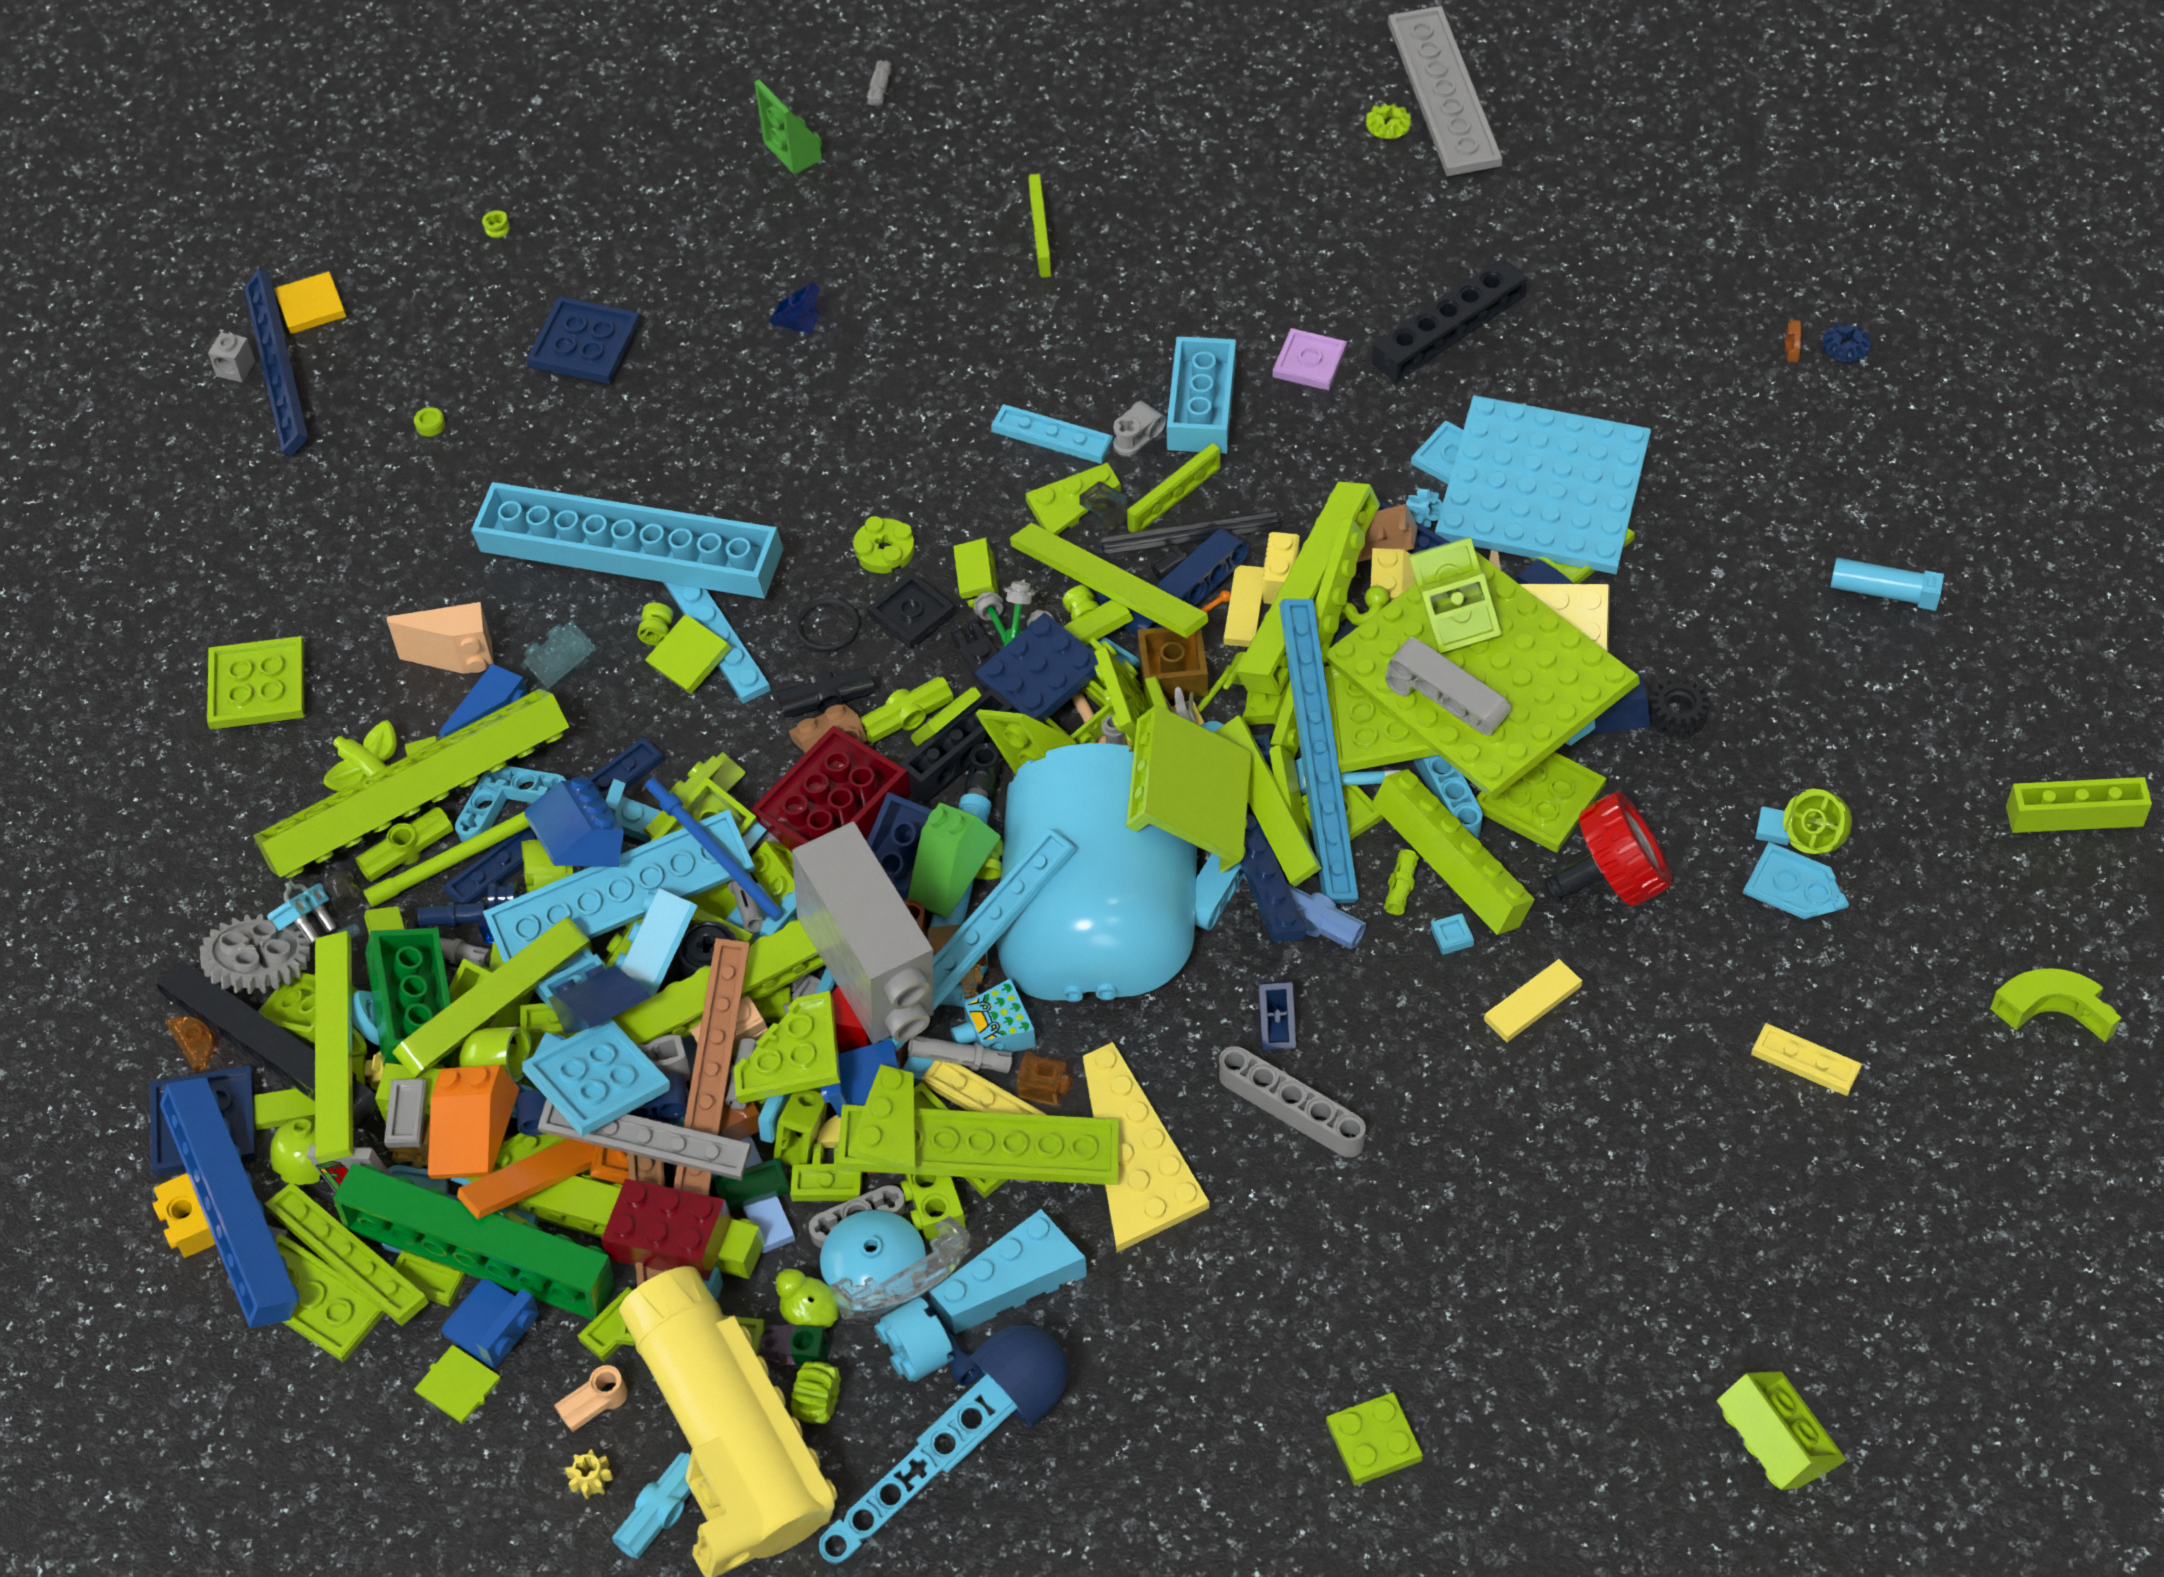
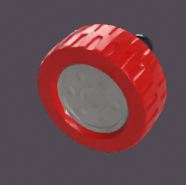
[1545,792,1672,906]

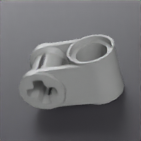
[1113,401,1167,456]

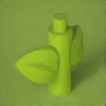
[323,720,397,792]

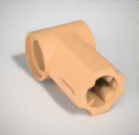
[554,1365,628,1432]

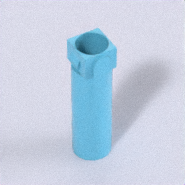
[1830,557,1944,611]

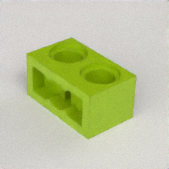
[900,1174,966,1242]

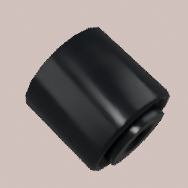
[677,921,736,979]

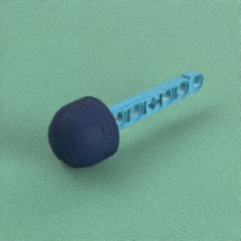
[819,1325,1068,1564]

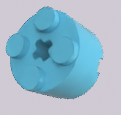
[874,1297,954,1382]

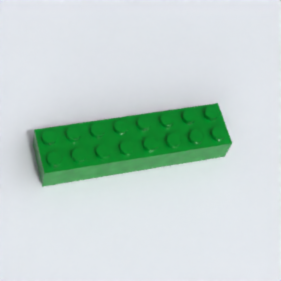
[333,1163,615,1320]

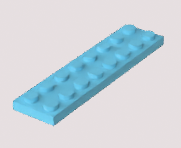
[483,809,755,963]

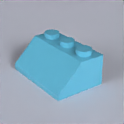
[614,888,698,996]

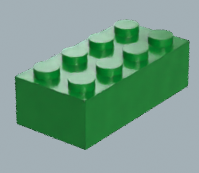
[365,928,455,1067]

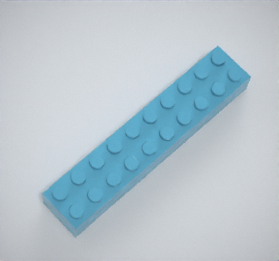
[471,482,783,599]

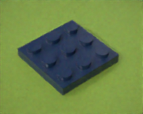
[526,296,641,384]
[975,612,1098,723]
[149,1065,257,1177]

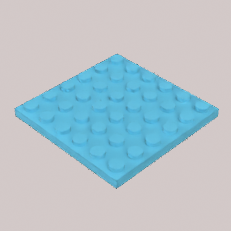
[1435,395,1651,574]

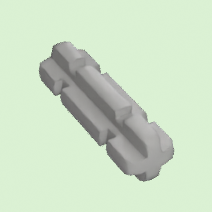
[867,60,891,106]

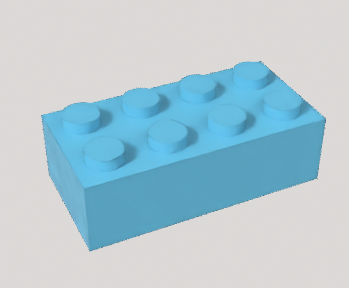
[1167,337,1236,453]

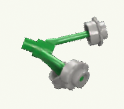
[974,581,1055,648]

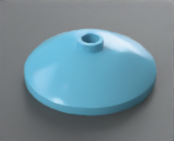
[820,1210,926,1310]

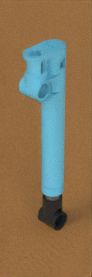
[927,743,1000,1007]

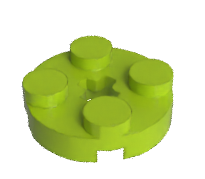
[853,516,915,574]

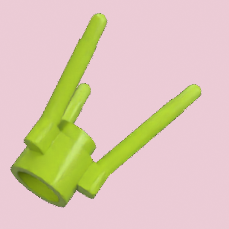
[1197,652,1253,713]

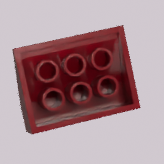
[749,725,911,853]

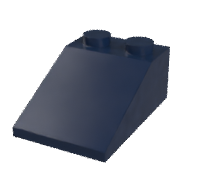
[867,792,933,901]
[548,964,651,1034]

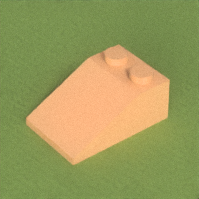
[387,602,494,674]

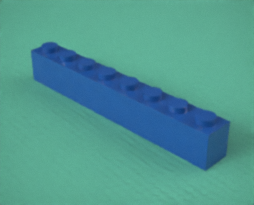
[160,1078,299,1328]

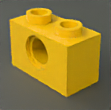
[152,1173,216,1258]

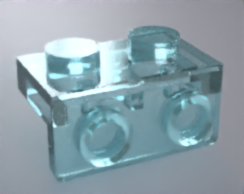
[520,620,596,689]

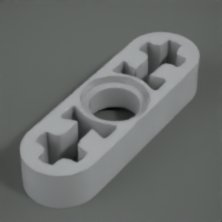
[809,1185,906,1248]

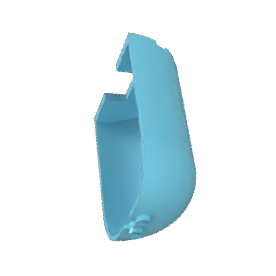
[997,743,1197,1002]

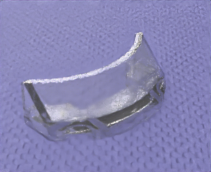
[831,1216,970,1319]

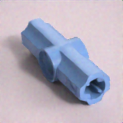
[1287,884,1366,950]

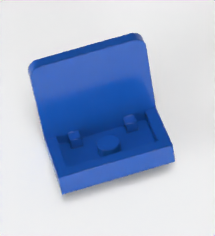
[820,1040,899,1117]
[442,1279,540,1369]

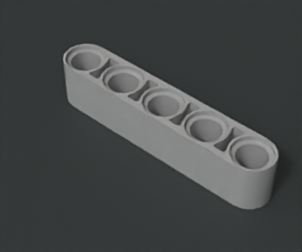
[1219,1046,1365,1157]

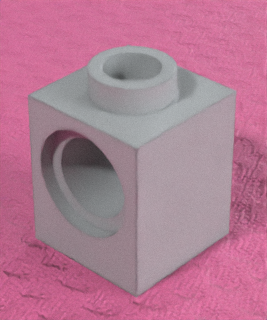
[208,332,255,382]

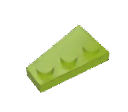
[1025,463,1121,536]
[848,1064,915,1174]

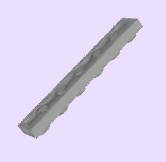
[538,1099,751,1180]

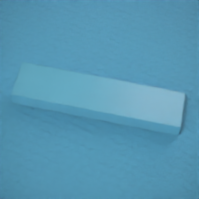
[991,404,1113,464]

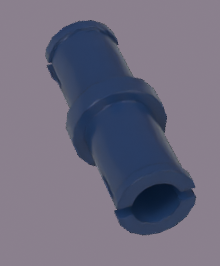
[418,901,486,928]

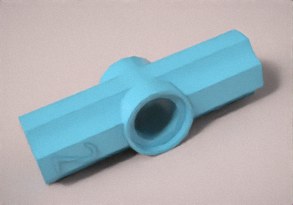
[612,1452,692,1559]

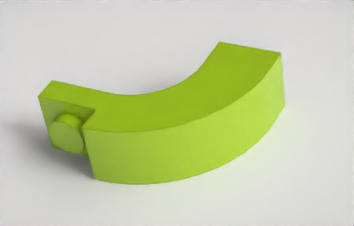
[1990,968,2121,1042]

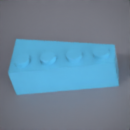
[930,1209,1087,1335]

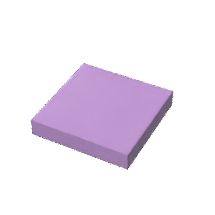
[1273,328,1347,391]

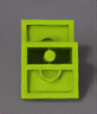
[1408,536,1502,654]

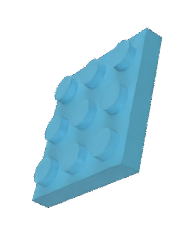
[522,1018,670,1137]

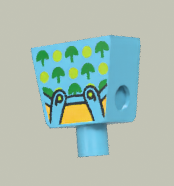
[951,979,1036,1052]

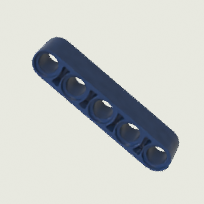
[1123,529,1249,637]
[517,1073,687,1136]

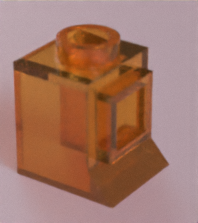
[1017,1049,1071,1106]

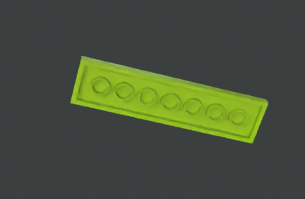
[837,1104,1119,1185]

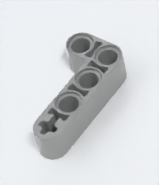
[1385,638,1511,736]

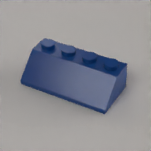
[524,777,624,867]

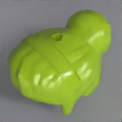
[775,1269,840,1330]

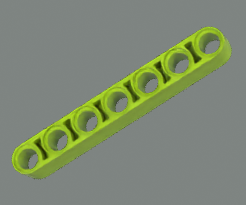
[392,916,591,1079]

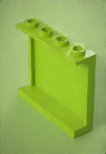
[1126,705,1252,873]

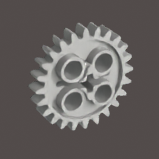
[200,914,310,994]

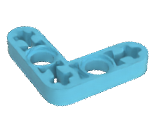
[455,766,566,842]

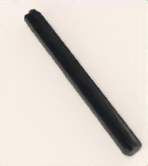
[1100,511,1281,555]

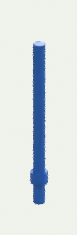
[645,777,784,922]

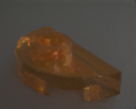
[165,1017,215,1074]

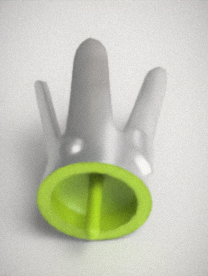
[1164,687,1196,723]

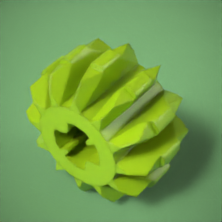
[791,1362,841,1424]

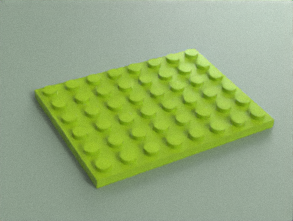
[1326,551,1640,799]

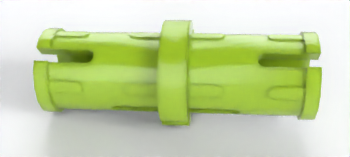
[1384,849,1419,915]

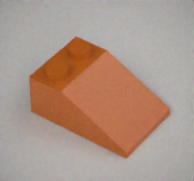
[428,1065,519,1179]

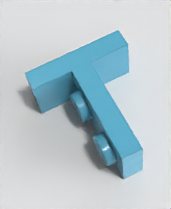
[604,779,661,843]

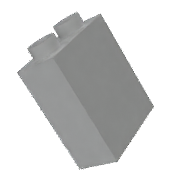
[792,821,933,1044]

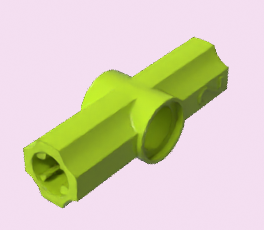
[859,676,953,744]
[355,807,454,882]

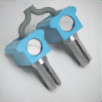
[268,881,336,943]

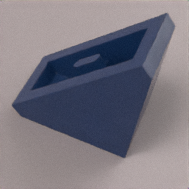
[1258,981,1296,1050]

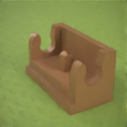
[1357,504,1418,562]

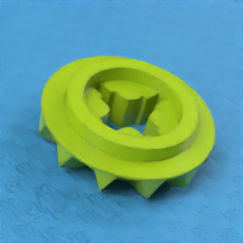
[1366,103,1411,139]

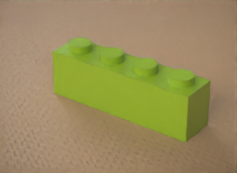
[2006,777,2152,833]

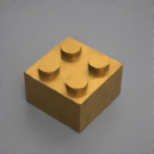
[1138,627,1208,702]

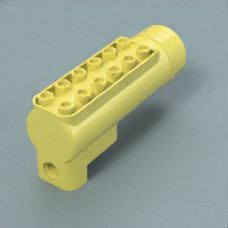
[619,1266,837,1577]

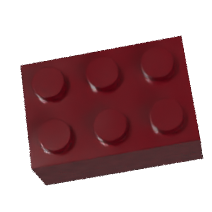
[601,1178,732,1281]

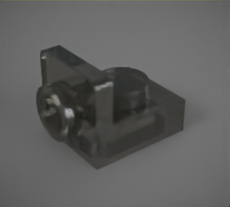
[1079,481,1127,533]

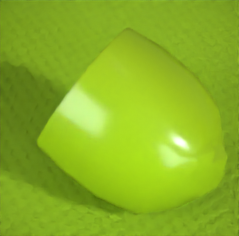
[459,1027,531,1082]

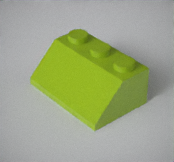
[1716,1372,1846,1490]

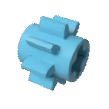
[1406,488,1443,528]

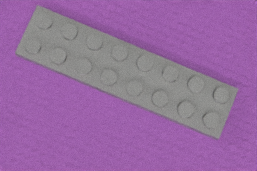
[1388,6,1502,176]

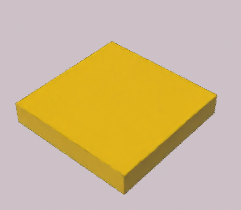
[274,271,346,334]

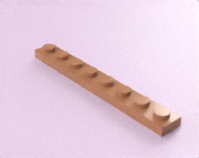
[673,938,750,1196]

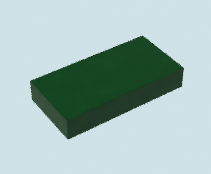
[713,1158,790,1211]

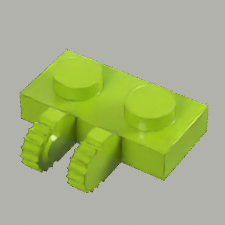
[790,1143,863,1201]

